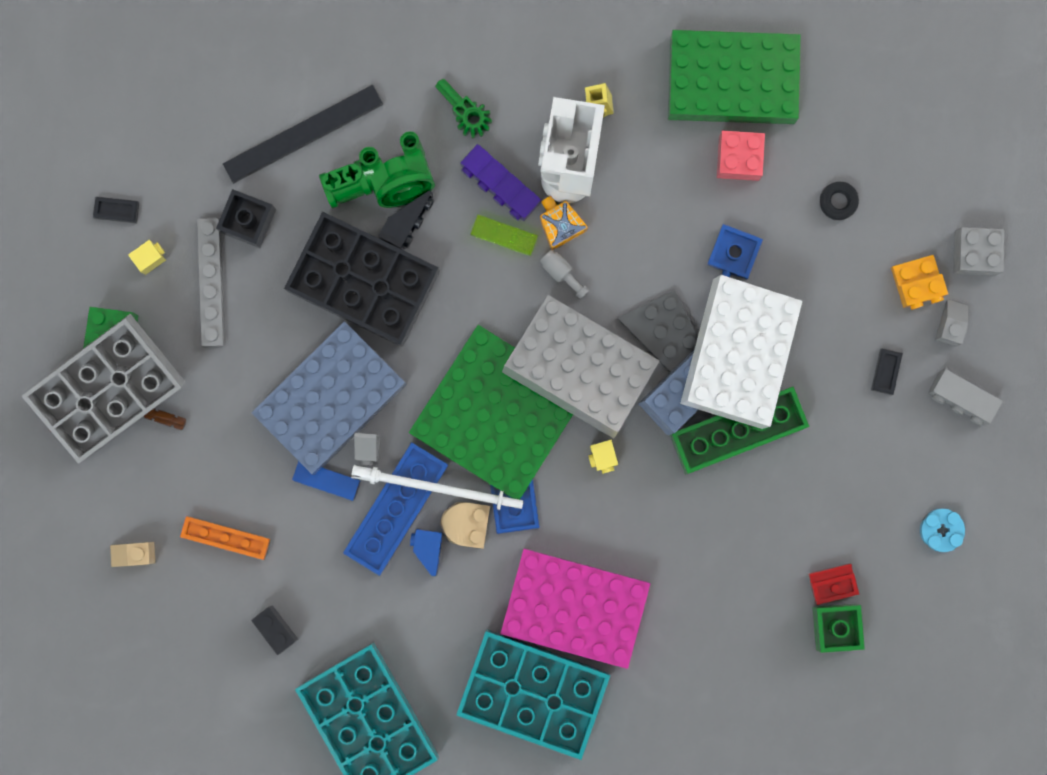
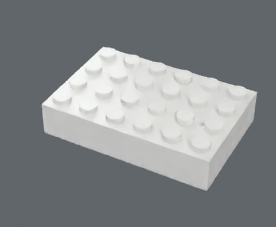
[680,275,802,429]

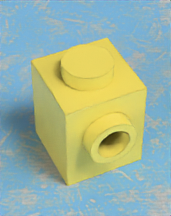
[585,83,614,118]
[128,240,166,275]
[588,440,618,474]

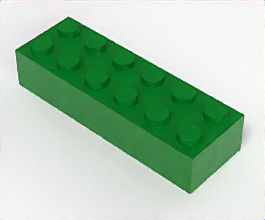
[670,387,810,475]

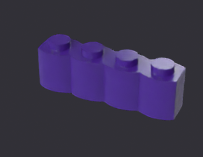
[460,144,541,221]

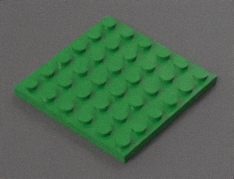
[409,325,573,500]

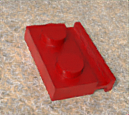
[808,563,859,605]

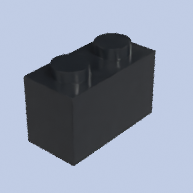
[251,605,299,655]

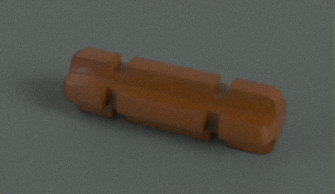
[143,408,186,430]

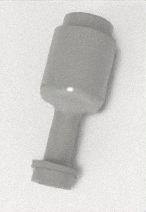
[540,250,589,299]

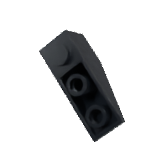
[378,191,434,250]

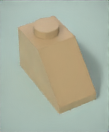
[110,542,156,567]

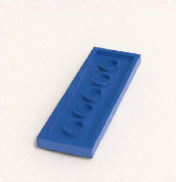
[343,442,449,576]

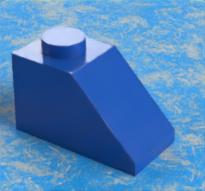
[410,529,443,576]

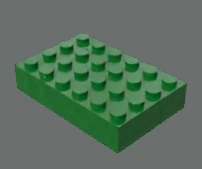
[668,30,801,124]

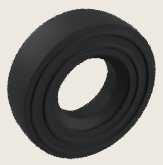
[820,181,859,220]

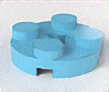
[920,509,965,552]

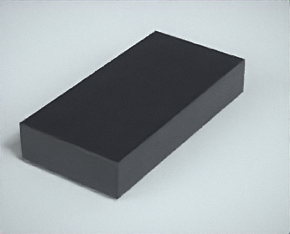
[93,197,139,223]
[871,348,903,395]

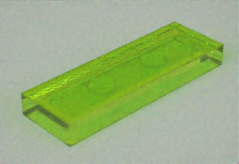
[470,214,538,256]

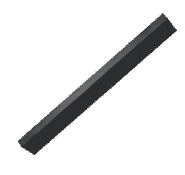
[223,85,383,184]

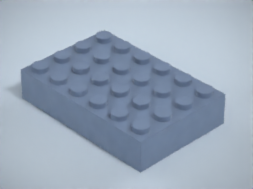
[251,321,407,475]

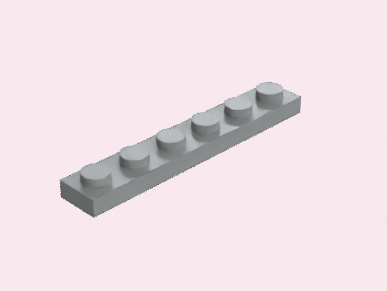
[197,218,225,347]

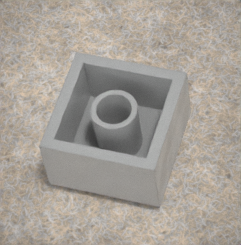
[953,227,1005,276]

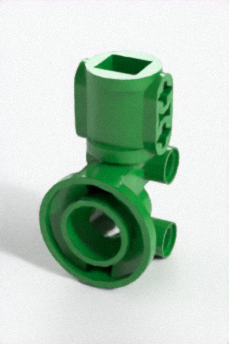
[319,131,435,209]

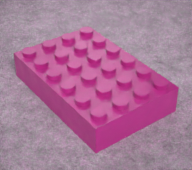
[501,548,651,669]

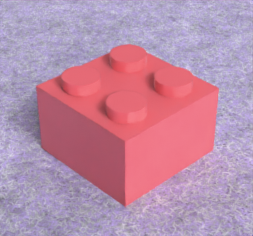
[717,131,765,181]

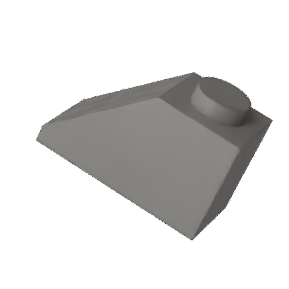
[935,299,968,347]
[354,433,381,466]

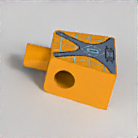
[540,196,588,250]

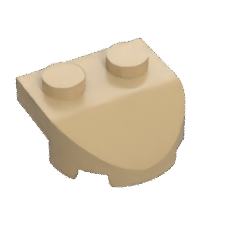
[441,502,490,549]

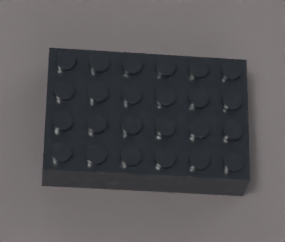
[284,211,440,348]

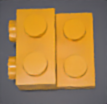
[891,255,948,310]

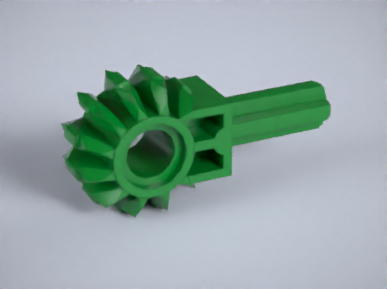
[435,79,492,139]

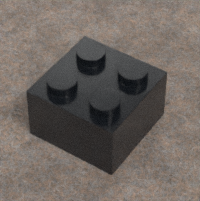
[216,189,276,248]

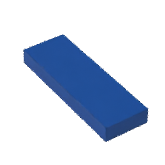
[292,461,360,501]

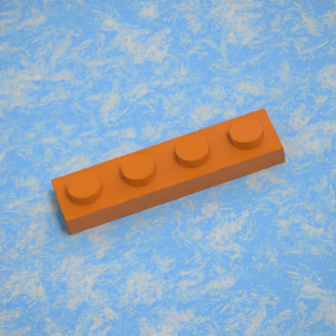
[180,516,270,560]

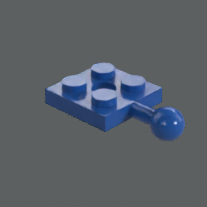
[707,224,763,280]

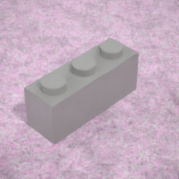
[928,369,1003,426]

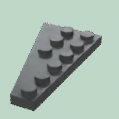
[617,290,713,415]

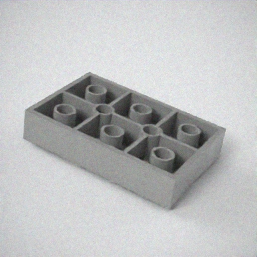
[502,295,659,439]
[22,314,185,464]

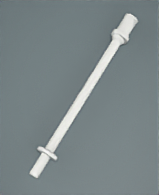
[351,465,523,510]

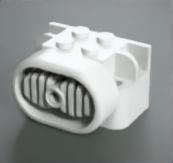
[538,97,605,203]

